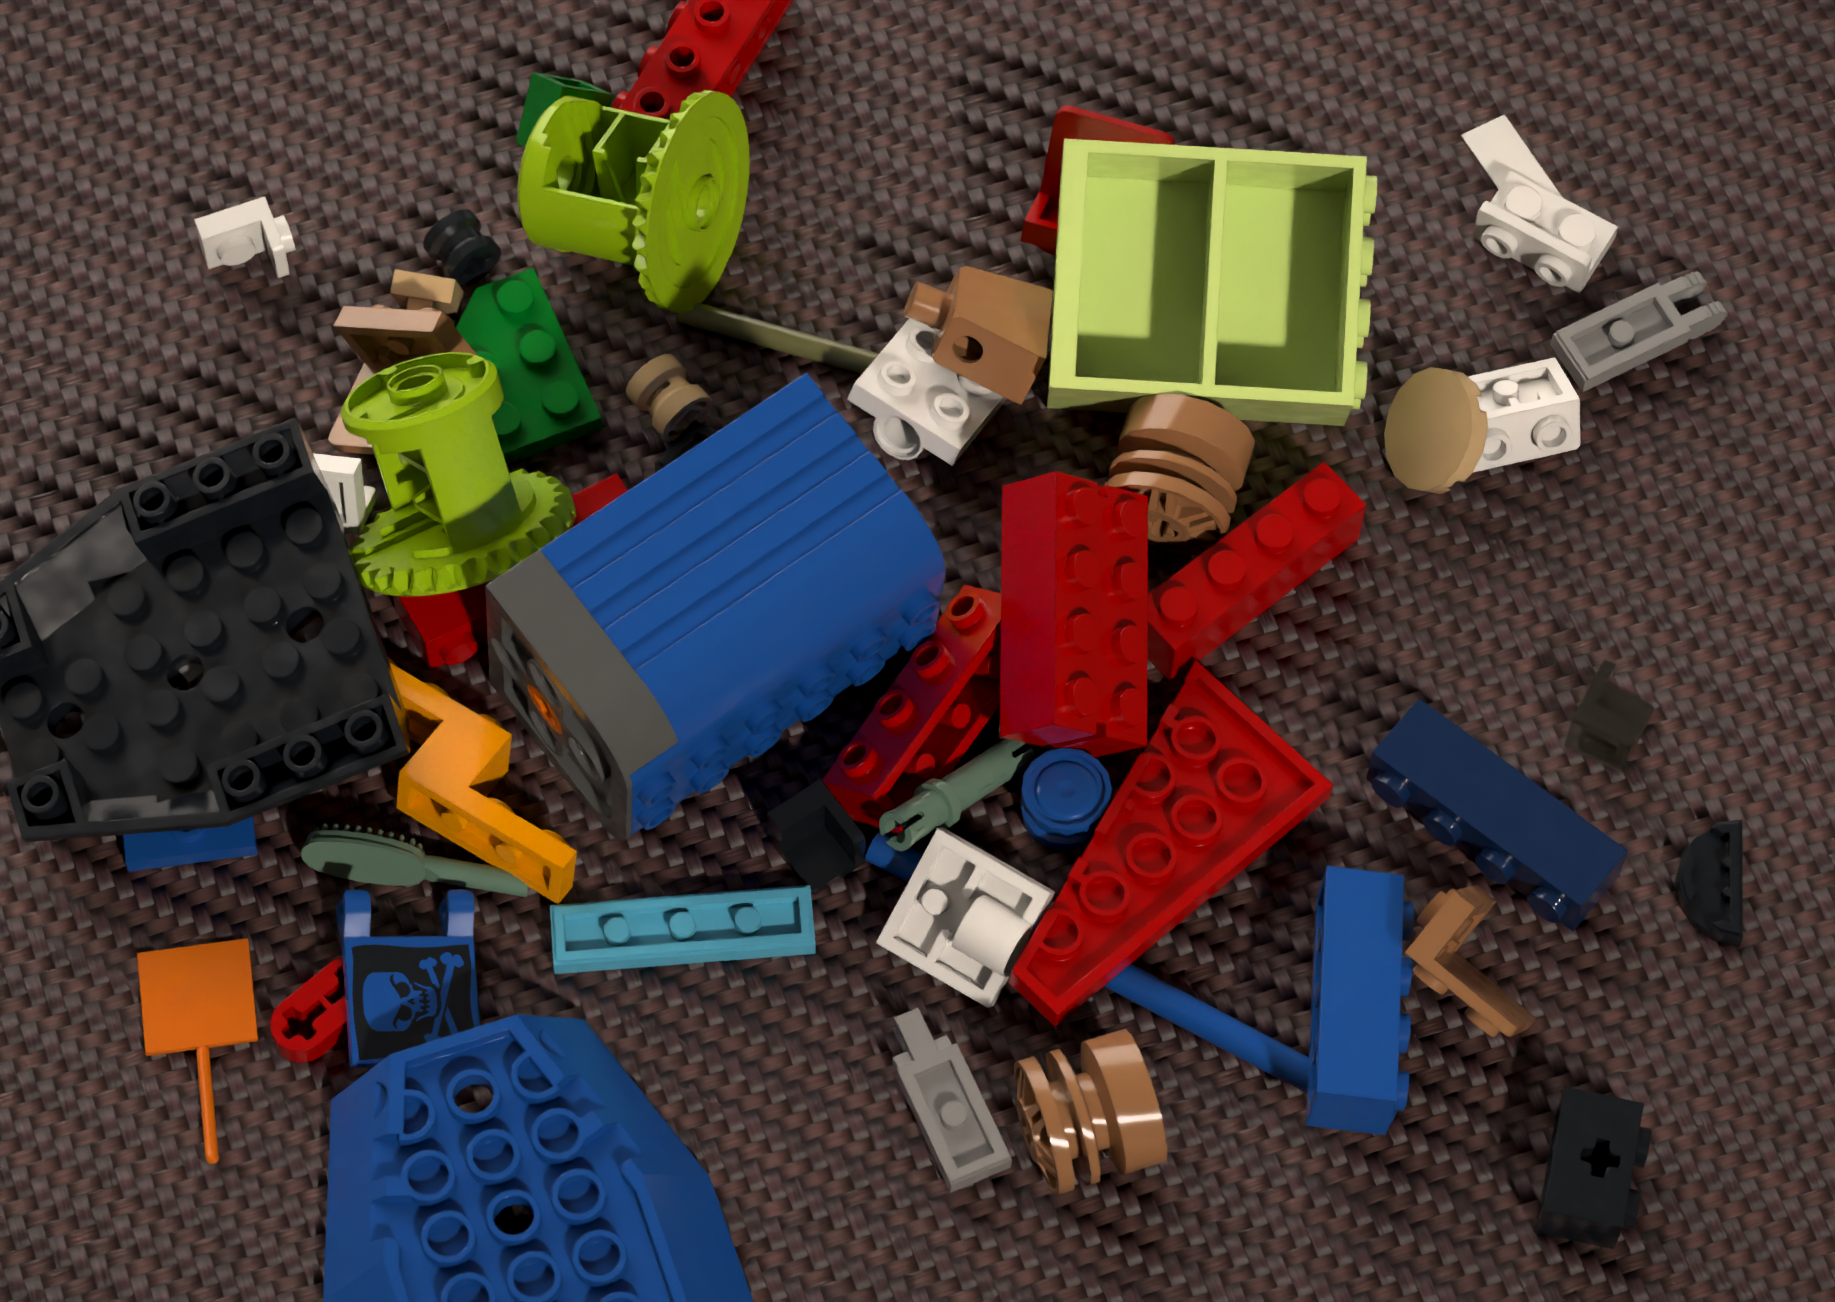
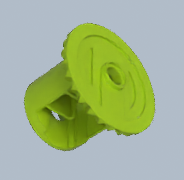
[517,90,750,313]
[341,352,576,597]

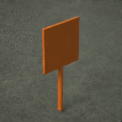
[137,938,258,1164]

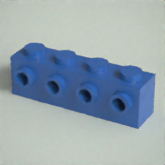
[1306,866,1414,1135]

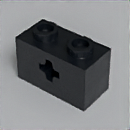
[1535,1087,1652,1249]

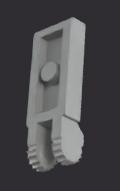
[1550,271,1728,392]

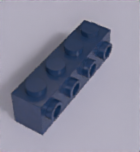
[1366,698,1628,931]

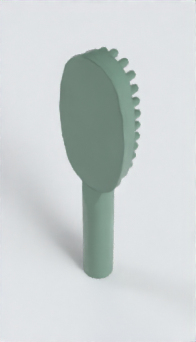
[301,823,529,897]

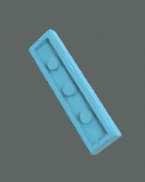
[550,885,816,974]

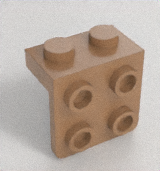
[328,305,477,455]
[1405,885,1536,1037]

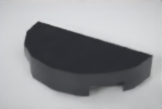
[1674,819,1743,947]

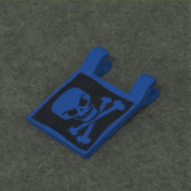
[336,889,480,1068]

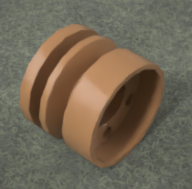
[1104,393,1255,555]
[1014,1029,1168,1195]

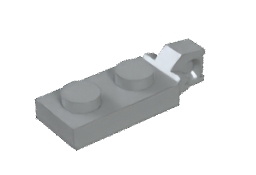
[892,1008,1012,1193]

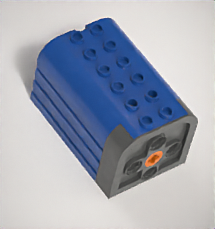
[485,372,946,841]

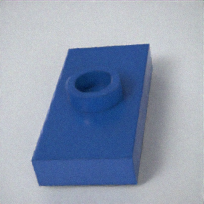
[123,816,258,872]

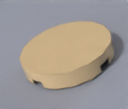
[1384,367,1488,494]

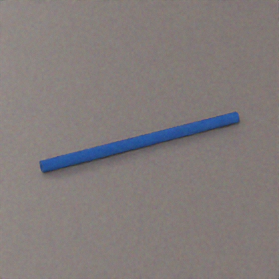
[865,832,1397,1130]

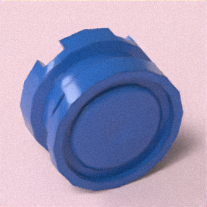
[1019,747,1112,851]

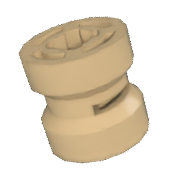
[626,354,713,442]

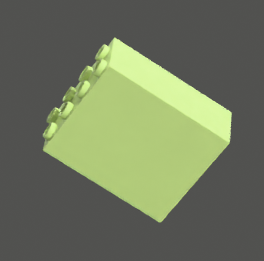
[1047,138,1377,426]

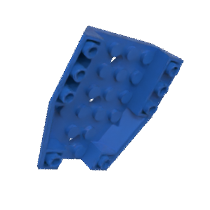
[323,1014,754,1302]

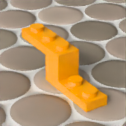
[387,656,577,904]

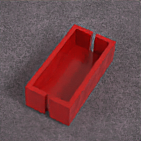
[1000,471,1148,757]

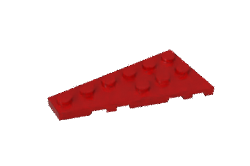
[1009,660,1333,1027]

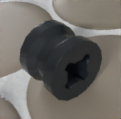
[423,209,501,287]

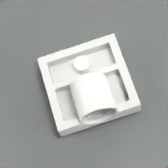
[847,318,1007,466]
[876,827,1055,1008]

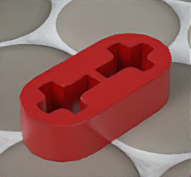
[270,956,348,1063]

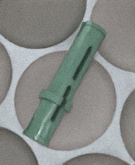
[879,738,1035,851]

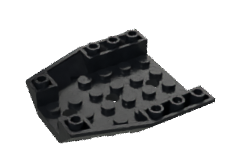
[0,417,410,842]

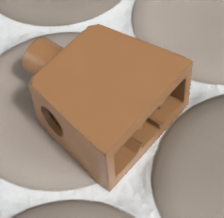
[904,266,1053,405]

